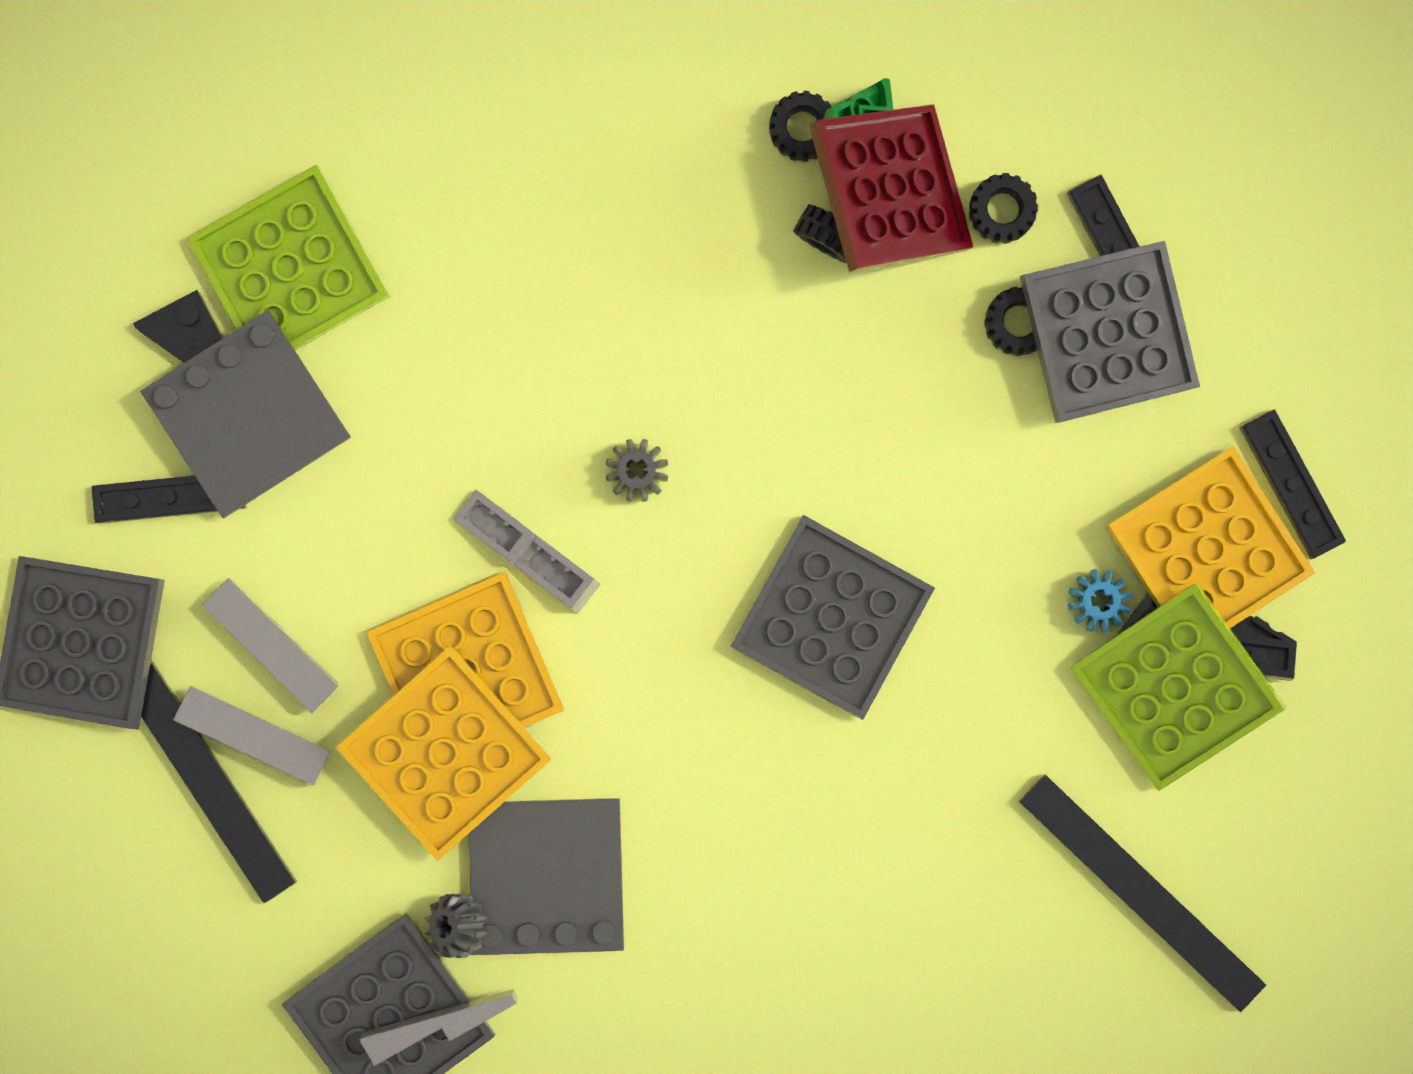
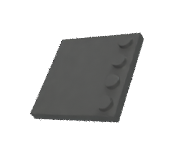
[1019,241,1200,423]
[140,310,352,519]
[730,515,935,720]
[0,556,165,730]
[469,798,624,955]
[282,912,496,1074]

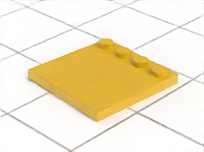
[1106,446,1315,628]
[366,572,565,728]
[336,646,552,861]

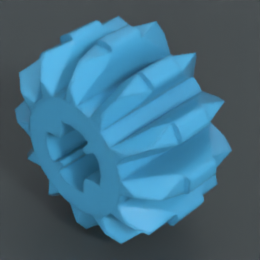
[1067,569,1132,633]

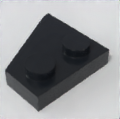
[133,290,224,363]
[1230,615,1297,681]

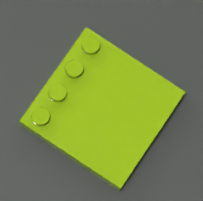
[186,165,391,350]
[1070,582,1286,792]

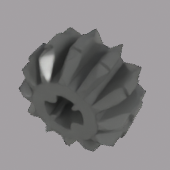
[606,439,668,502]
[425,894,488,958]

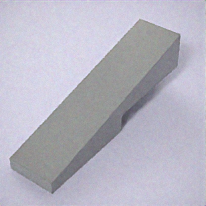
[454,490,601,614]
[202,577,338,714]
[173,686,330,786]
[359,989,518,1066]

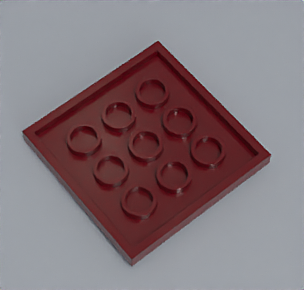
[809,104,974,272]

